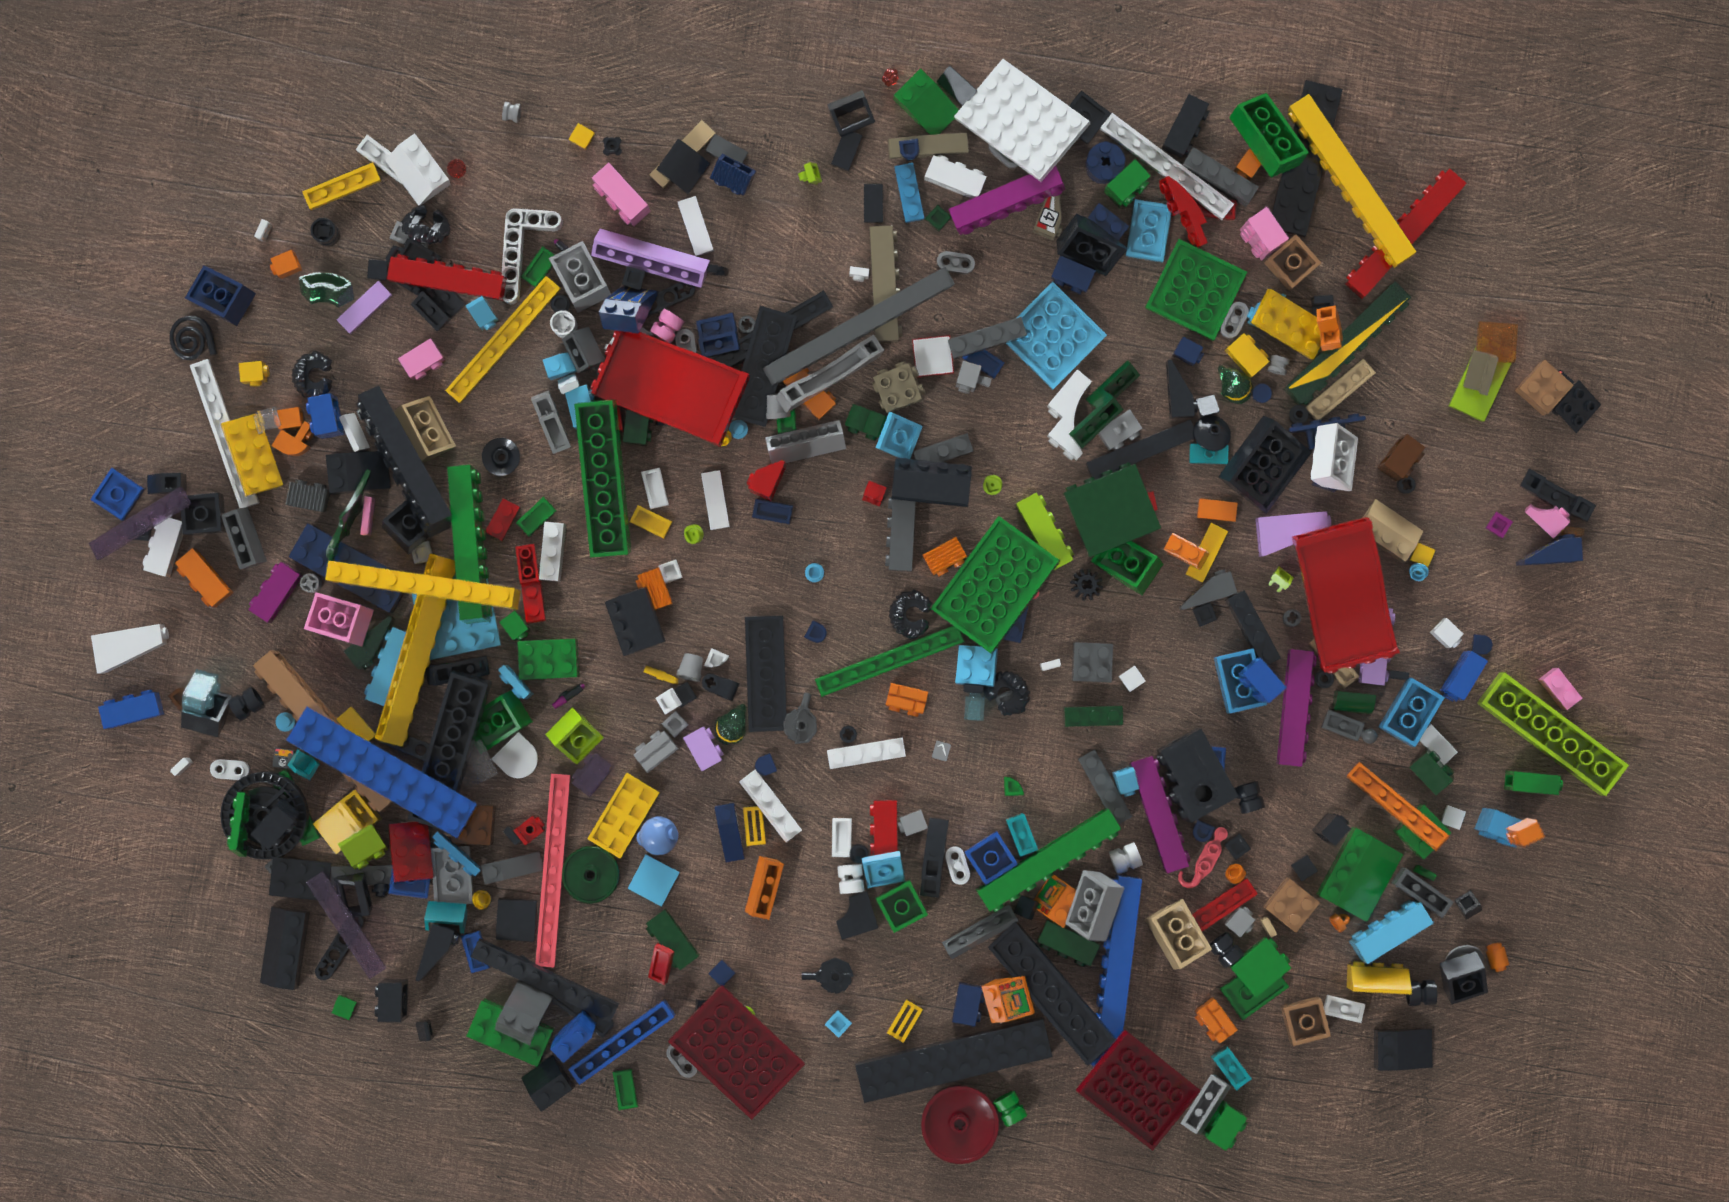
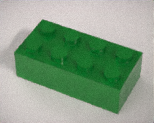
[1229,93,1309,178]
[466,998,555,1067]

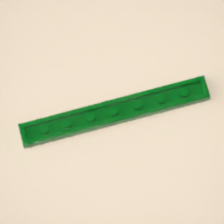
[815,626,965,697]

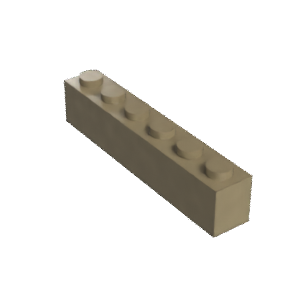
[870,225,902,343]

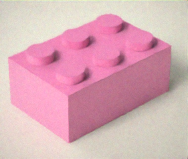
[592,163,651,227]
[1240,207,1289,261]
[304,592,374,647]

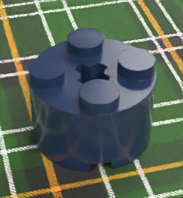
[1085,141,1126,184]

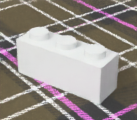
[924,155,987,199]
[143,515,183,578]
[539,522,566,582]

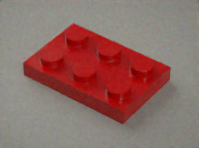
[388,822,434,882]

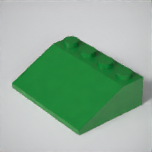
[1316,827,1403,922]

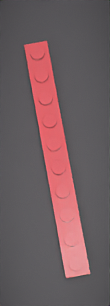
[535,773,571,968]

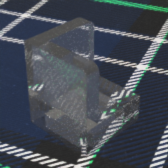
[253,407,281,434]

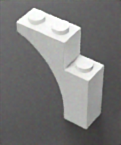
[1047,370,1092,461]

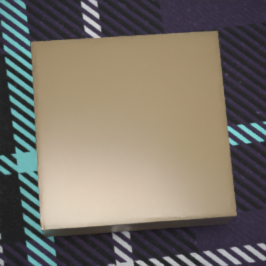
[1259,916,1277,938]

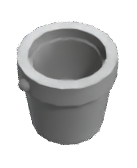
[766,394,791,419]
[676,653,703,682]

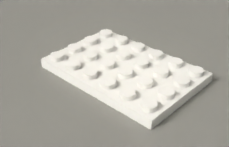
[954,59,1090,182]

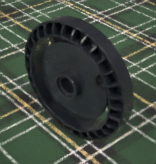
[220,771,309,860]

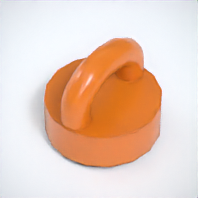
[1225,864,1246,884]
[1329,913,1350,933]

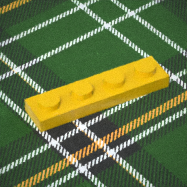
[302,162,381,210]

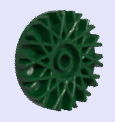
[562,845,620,904]

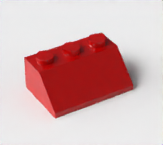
[747,460,787,501]

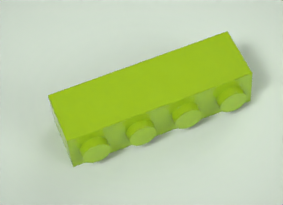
[1015,492,1074,570]

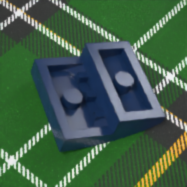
[696,313,740,357]

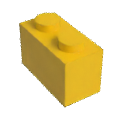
[1224,333,1270,379]

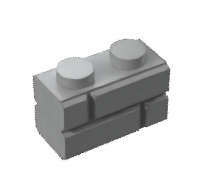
[633,730,679,773]

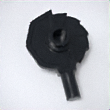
[802,958,854,994]

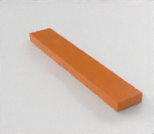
[1347,762,1449,852]

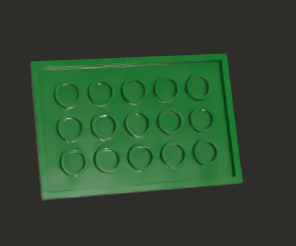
[931,516,1060,654]

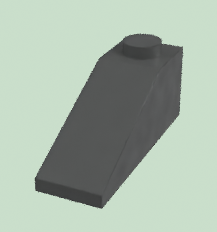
[1179,569,1237,611]
[481,851,543,884]

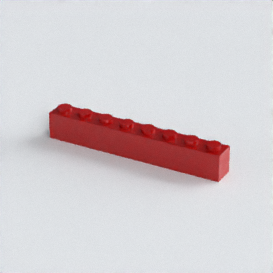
[1345,168,1467,299]

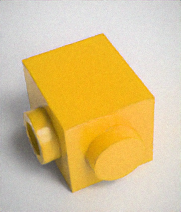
[239,361,270,387]

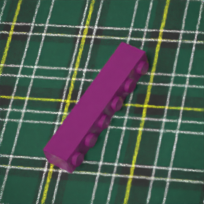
[949,165,1066,235]
[1276,649,1316,767]
[1129,756,1191,873]

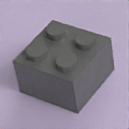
[1071,642,1113,683]

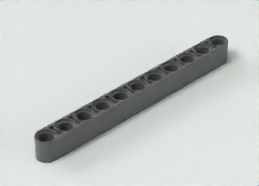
[763,267,955,386]

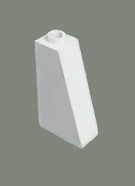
[91,624,169,674]

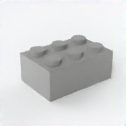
[1065,870,1124,941]

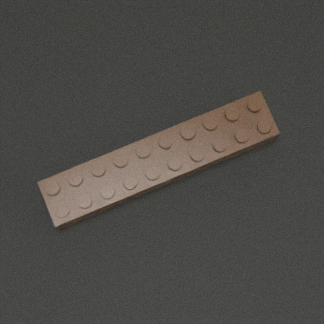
[253,650,394,812]

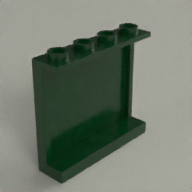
[1062,462,1161,557]

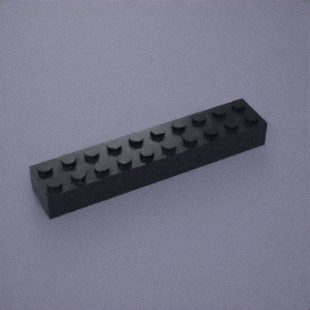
[855,1017,1053,1103]

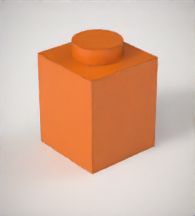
[1234,149,1261,181]
[270,250,302,279]
[274,407,304,431]

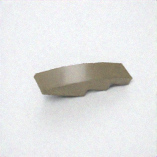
[888,133,969,159]

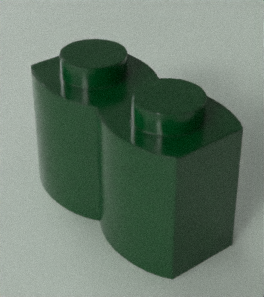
[845,404,887,442]

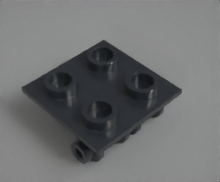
[1552,380,1601,433]

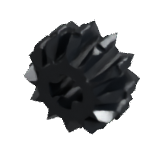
[1070,569,1103,601]

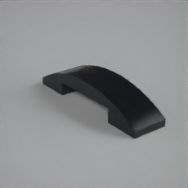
[1520,469,1596,522]

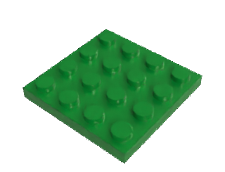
[1145,239,1247,341]

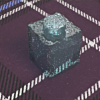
[964,693,985,721]

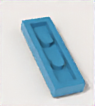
[894,163,924,223]
[432,831,482,876]

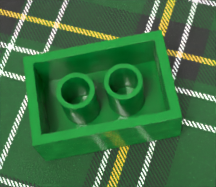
[517,639,579,680]

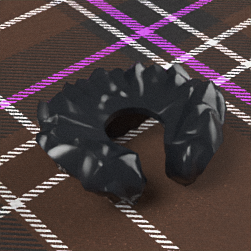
[401,205,451,245]
[292,351,332,397]
[889,589,932,639]
[983,671,1030,716]

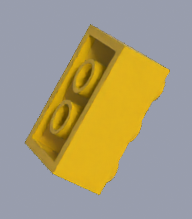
[1347,961,1412,994]

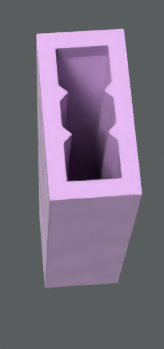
[1255,511,1331,557]

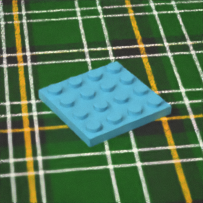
[1006,282,1107,390]
[412,576,501,660]

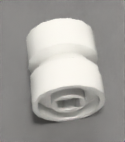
[550,311,578,338]
[1109,842,1143,875]
[837,864,864,894]

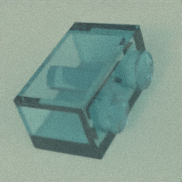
[182,669,221,714]

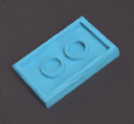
[1125,199,1172,262]

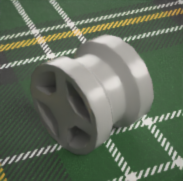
[502,102,521,123]
[1267,355,1290,375]
[300,573,322,593]

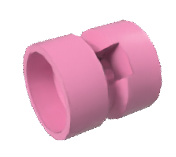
[650,309,685,344]

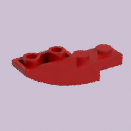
[1159,176,1208,247]
[515,544,546,624]

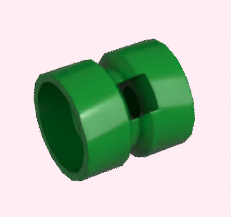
[993,1090,1028,1127]

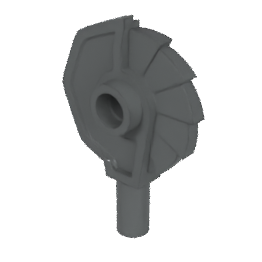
[783,693,817,744]

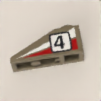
[1033,195,1063,241]

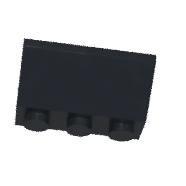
[605,587,665,656]

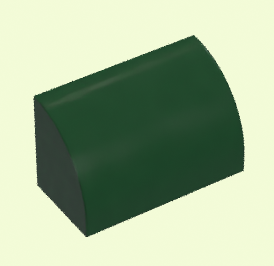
[1332,691,1376,714]

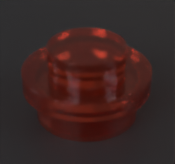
[882,68,899,87]
[447,159,466,179]

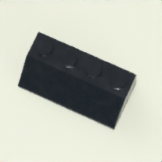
[891,458,972,507]
[260,906,310,990]

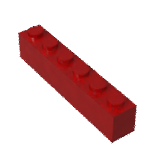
[387,254,507,301]

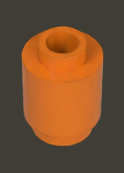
[1485,942,1509,972]

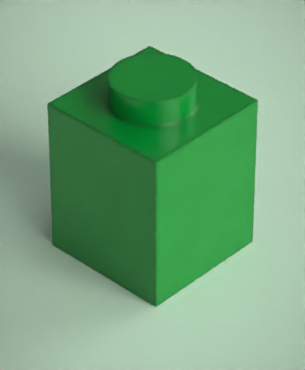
[499,610,531,641]

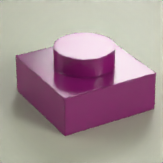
[1485,512,1513,538]

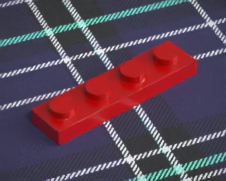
[1192,878,1258,931]

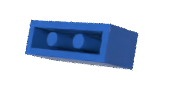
[98,690,165,729]

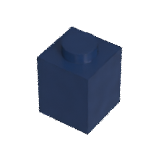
[1172,337,1204,366]

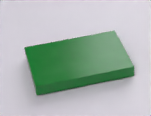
[1219,976,1289,1021]

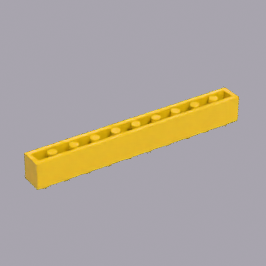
[1288,94,1416,268]
[375,553,456,747]
[325,561,521,610]

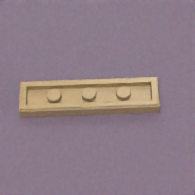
[649,120,716,189]
[1306,358,1376,420]

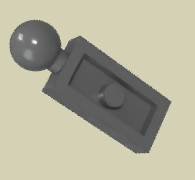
[1321,710,1377,744]

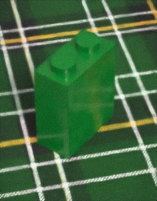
[1504,770,1563,795]
[1229,937,1291,998]

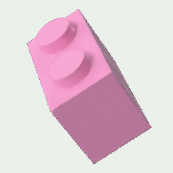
[398,338,445,380]
[1538,668,1582,710]

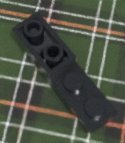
[920,817,949,898]

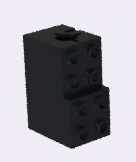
[1156,728,1239,823]

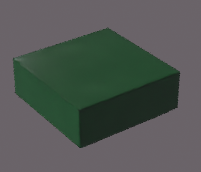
[925,205,952,232]

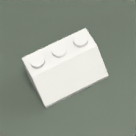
[385,134,450,206]
[1311,423,1358,491]

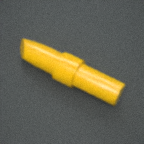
[643,665,678,685]

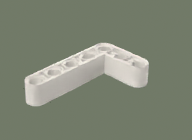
[502,209,563,305]

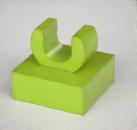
[798,162,822,184]
[1269,566,1294,592]

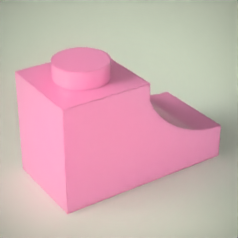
[1525,504,1570,539]

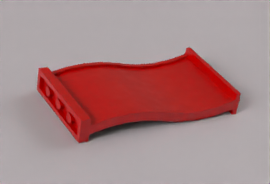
[590,330,750,448]
[1292,517,1400,673]

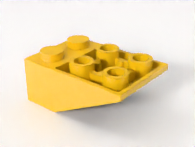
[313,789,382,854]

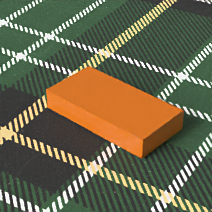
[1197,499,1238,522]

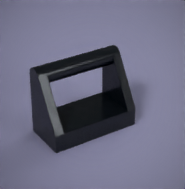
[827,90,875,137]
[334,872,373,916]

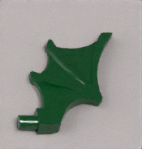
[326,470,371,564]

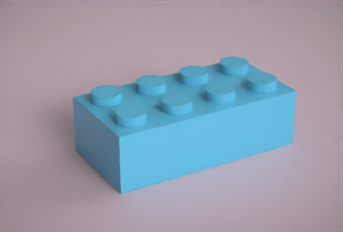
[1349,900,1433,964]

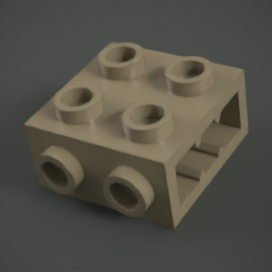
[872,361,926,413]

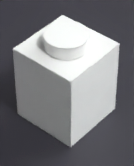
[1430,618,1463,648]

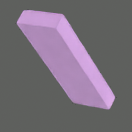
[337,281,392,334]

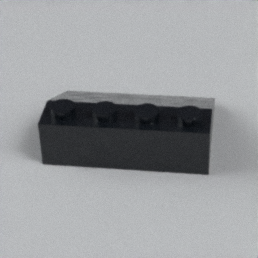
[1218,416,1312,514]

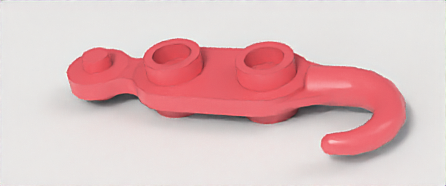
[1178,827,1228,888]

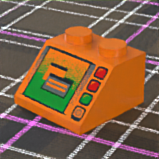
[1033,874,1076,928]
[981,976,1035,1023]

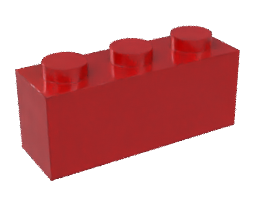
[870,800,897,856]

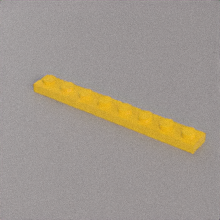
[445,276,561,404]

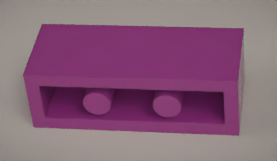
[248,562,303,623]

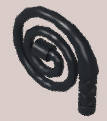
[169,316,217,361]

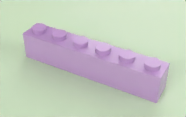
[591,229,710,288]

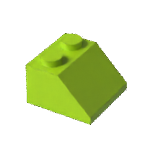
[545,707,604,765]
[338,824,388,870]

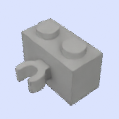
[955,361,992,394]
[1098,409,1142,451]

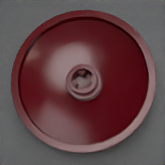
[921,1085,999,1164]

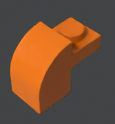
[1317,305,1343,351]
[271,421,314,456]

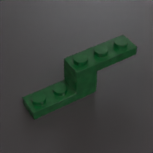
[1069,360,1140,449]

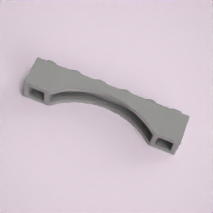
[776,335,884,413]

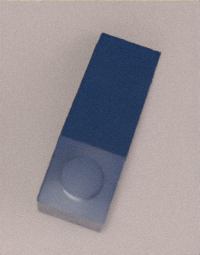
[714,802,745,862]

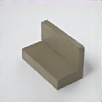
[1463,350,1498,396]

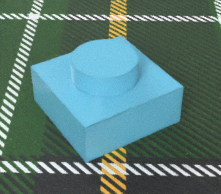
[825,1010,852,1038]

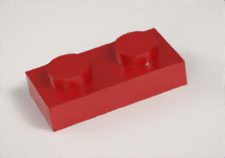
[485,498,521,541]

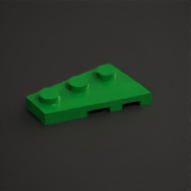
[227,792,250,857]

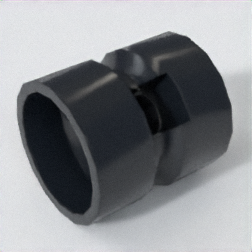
[310,218,340,247]
[228,686,265,721]
[1234,781,1265,814]
[1209,932,1244,968]
[1406,979,1438,1006]

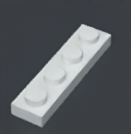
[827,737,906,769]
[739,769,802,842]

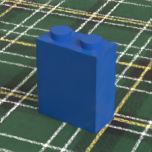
[1440,651,1488,702]
[550,1010,596,1063]

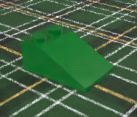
[893,68,959,135]
[1091,541,1163,595]
[474,690,533,754]

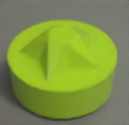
[983,475,1003,495]
[684,524,704,544]

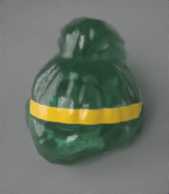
[1218,365,1253,404]
[715,704,746,745]

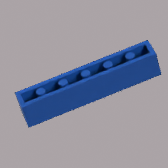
[568,999,676,1085]

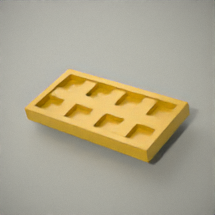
[1251,289,1321,360]
[221,413,283,497]
[587,773,660,859]

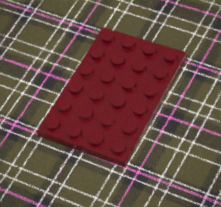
[668,984,805,1120]
[1075,1029,1201,1151]

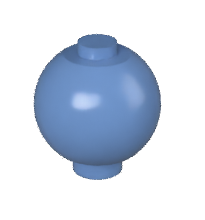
[637,817,678,855]

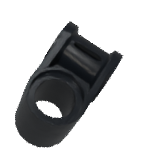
[702,674,740,701]

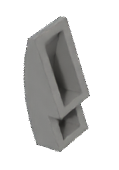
[531,390,571,454]

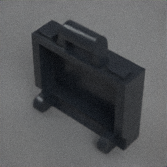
[385,238,443,296]

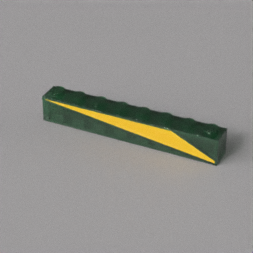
[1283,281,1412,405]

